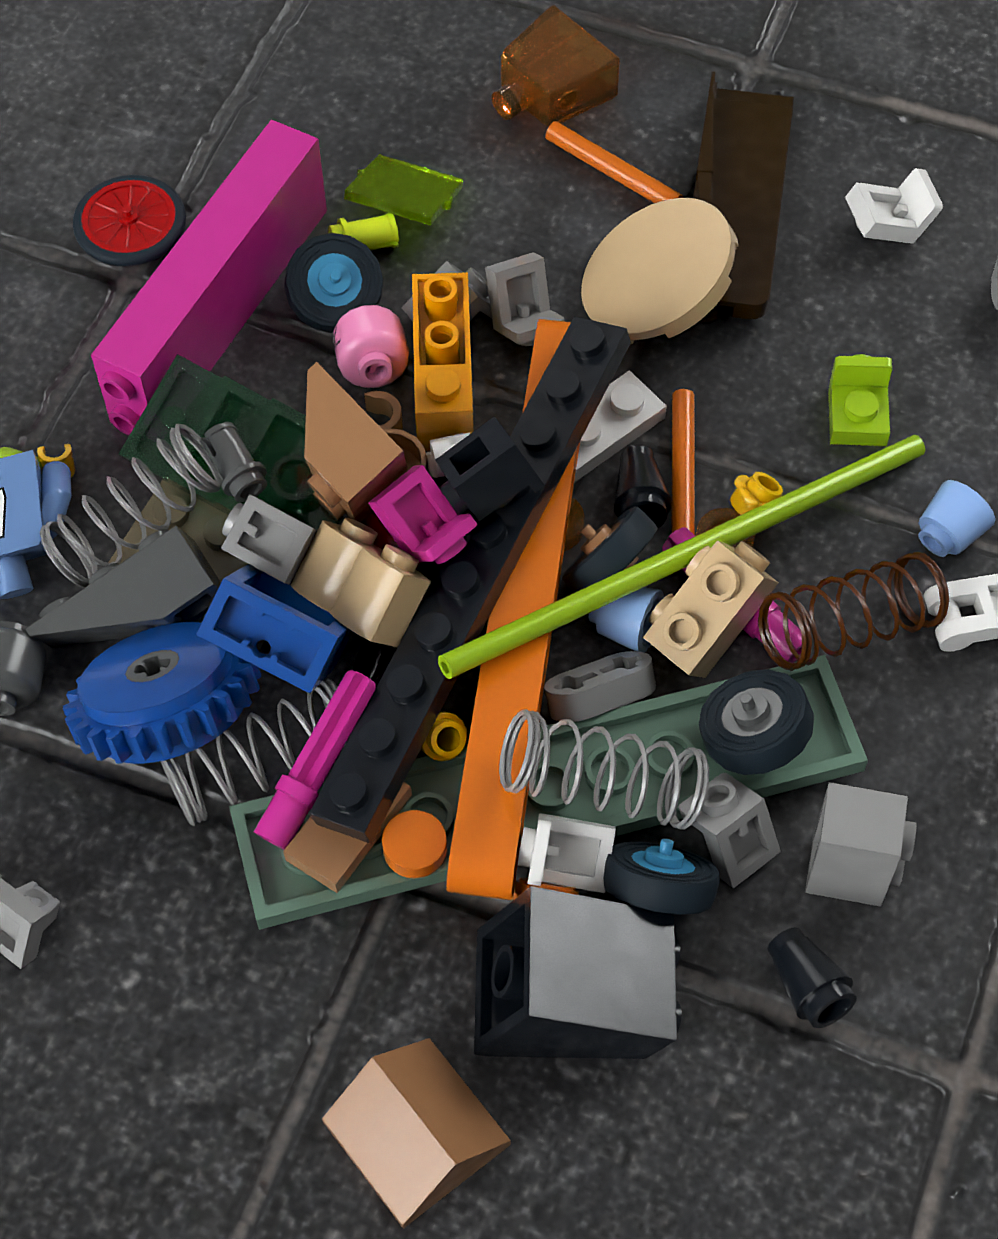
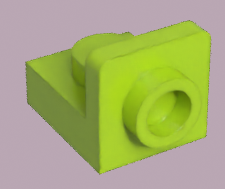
[828,354,892,446]

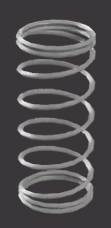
[40,424,223,587]
[161,678,356,826]
[499,709,709,830]

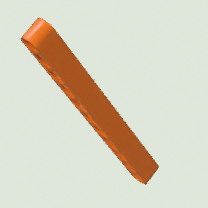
[446,319,580,900]

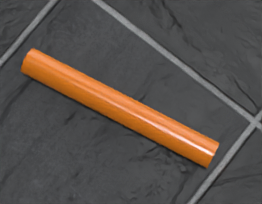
[545,121,684,203]
[672,389,695,535]

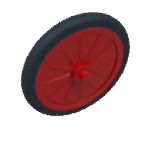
[73,175,186,266]

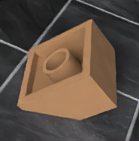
[304,362,408,523]

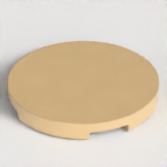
[581,198,739,345]

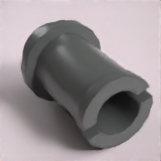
[200,422,267,502]

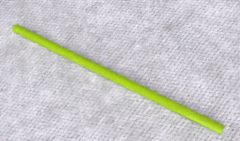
[438,435,925,679]

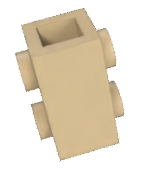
[643,540,779,678]

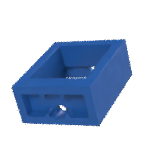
[196,564,353,693]

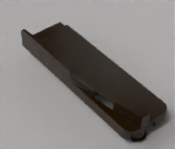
[693,72,794,324]

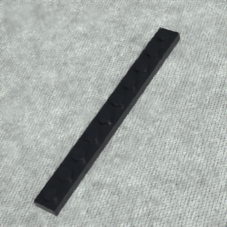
[309,316,631,844]

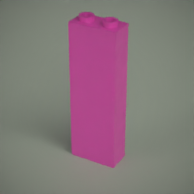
[91,119,327,443]

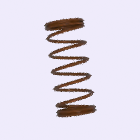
[758,552,949,671]

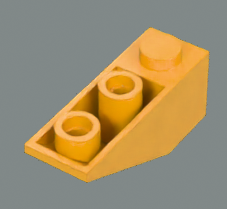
[412,272,474,451]

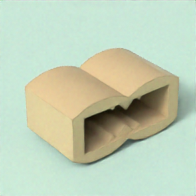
[291,518,431,647]

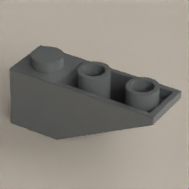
[25,526,221,647]

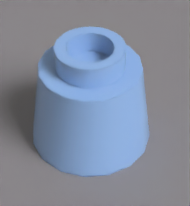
[918,480,996,557]
[589,587,664,653]

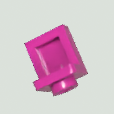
[368,465,477,564]

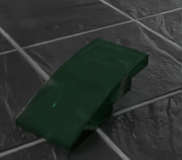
[119,354,343,530]

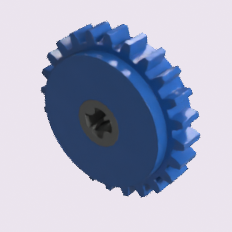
[63,622,262,764]

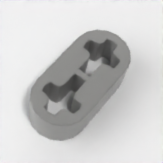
[544,651,656,722]

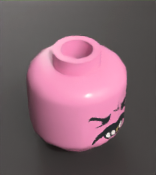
[333,305,409,388]

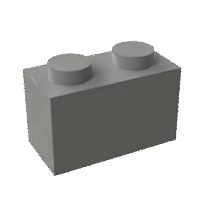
[805,782,916,907]

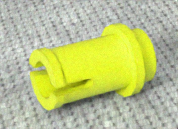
[328,213,399,251]

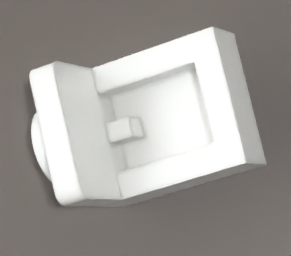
[845,168,943,244]
[517,813,616,893]

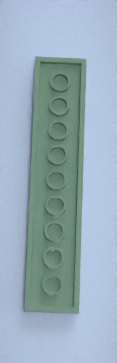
[229,655,868,930]

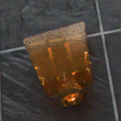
[491,5,620,126]

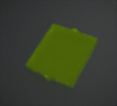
[344,154,464,225]

